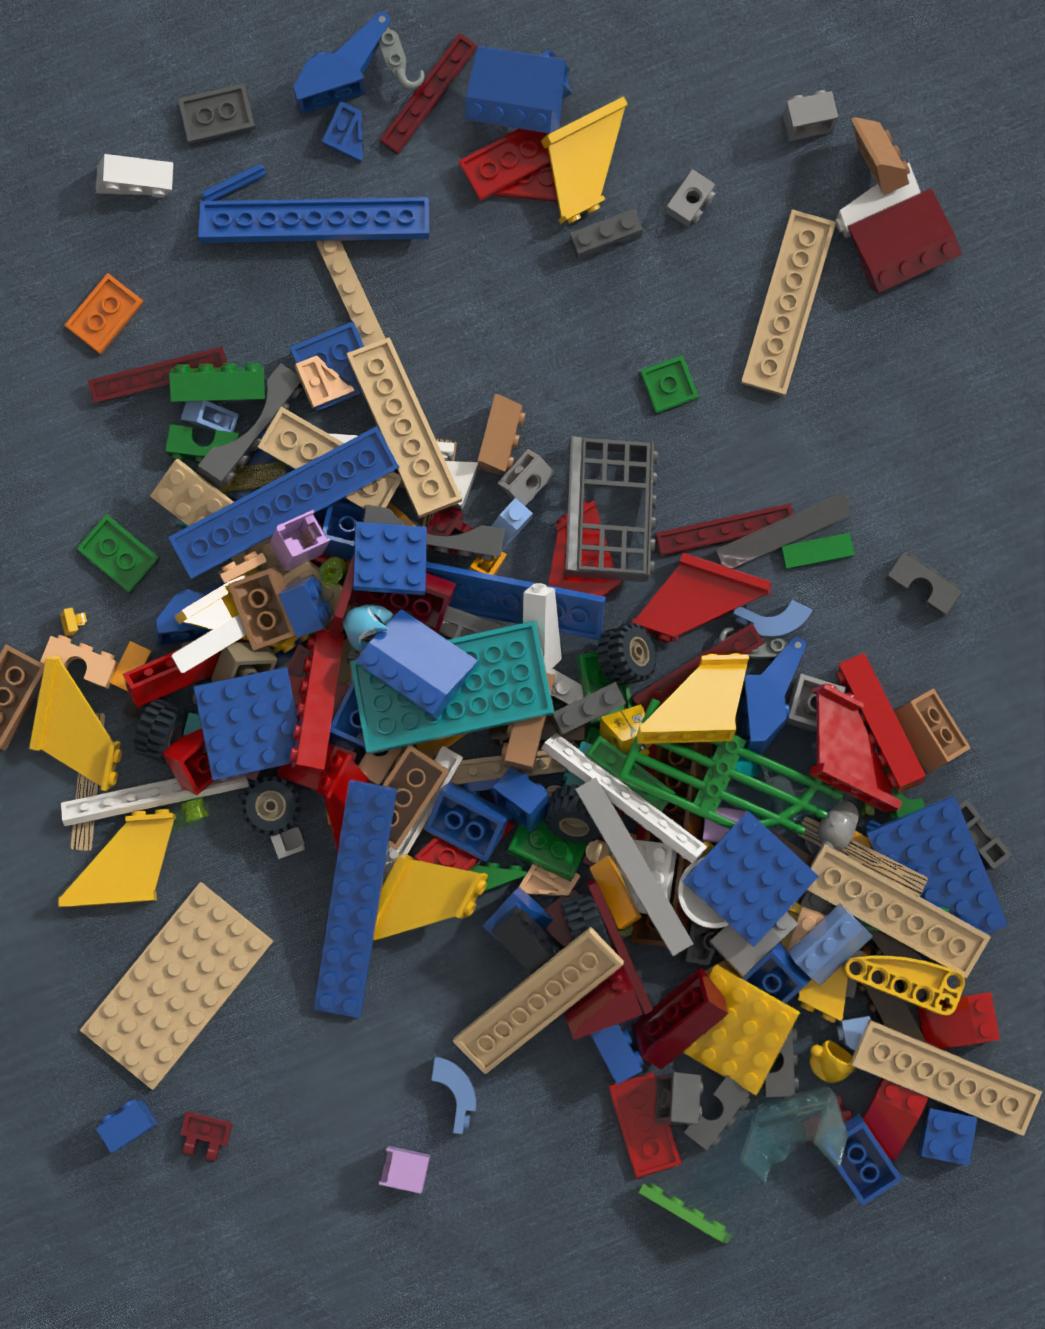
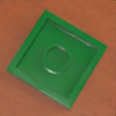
[639,355,699,414]

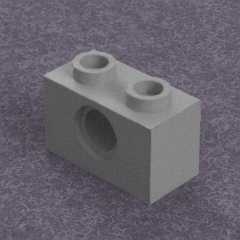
[666,169,716,228]
[498,449,555,506]

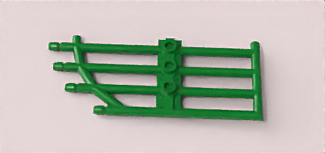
[617,699,843,835]

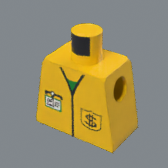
[599,705,651,756]

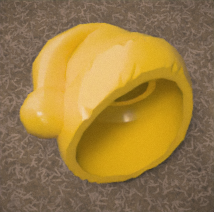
[809,1040,856,1083]

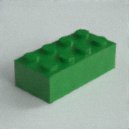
[169,362,265,402]

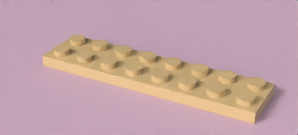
[741,209,836,396]
[347,337,462,518]
[807,844,991,978]
[453,927,624,1074]
[850,1020,1042,1136]

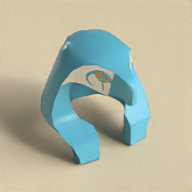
[343,604,394,652]

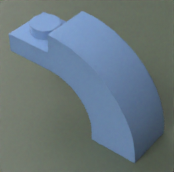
[732,600,813,638]
[432,1056,476,1134]

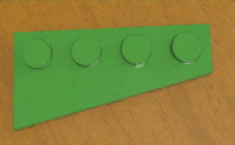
[638,1183,733,1243]

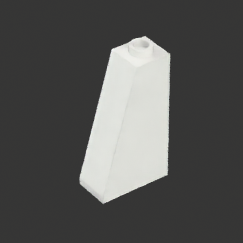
[835,163,921,238]
[523,583,561,673]

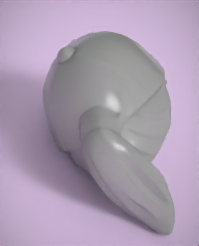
[817,801,859,851]

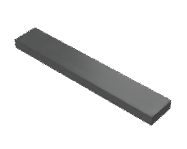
[715,492,852,569]

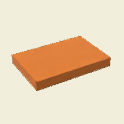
[64,273,144,355]

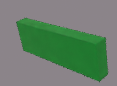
[781,533,855,570]

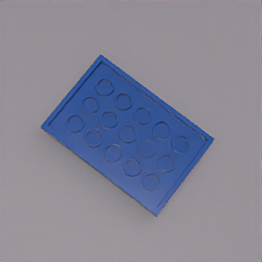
[866,795,1008,960]

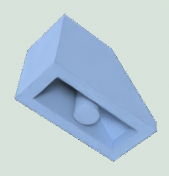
[181,401,239,432]
[491,498,533,551]
[836,1016,871,1052]

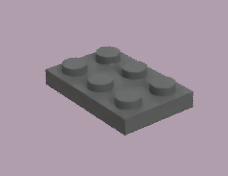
[178,83,255,144]

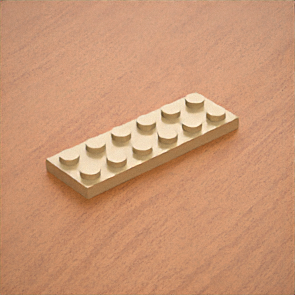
[257,407,402,509]

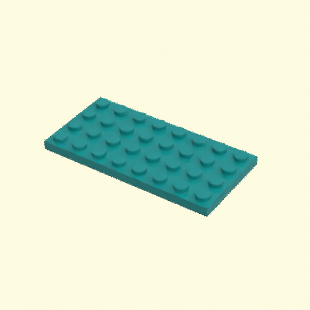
[350,621,555,754]

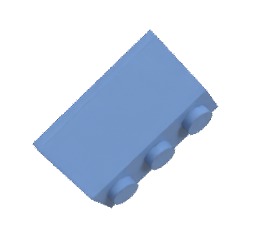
[789,903,873,985]

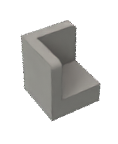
[271,827,306,859]

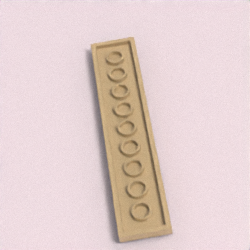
[150,459,356,633]

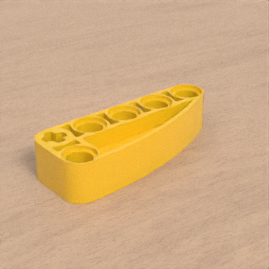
[842,956,965,1015]

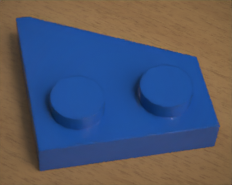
[321,101,363,163]

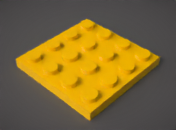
[683,965,800,1095]

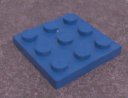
[289,321,364,412]
[353,522,427,595]

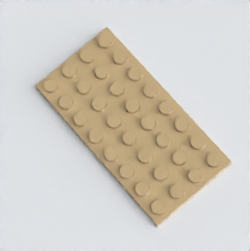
[80,882,274,1090]

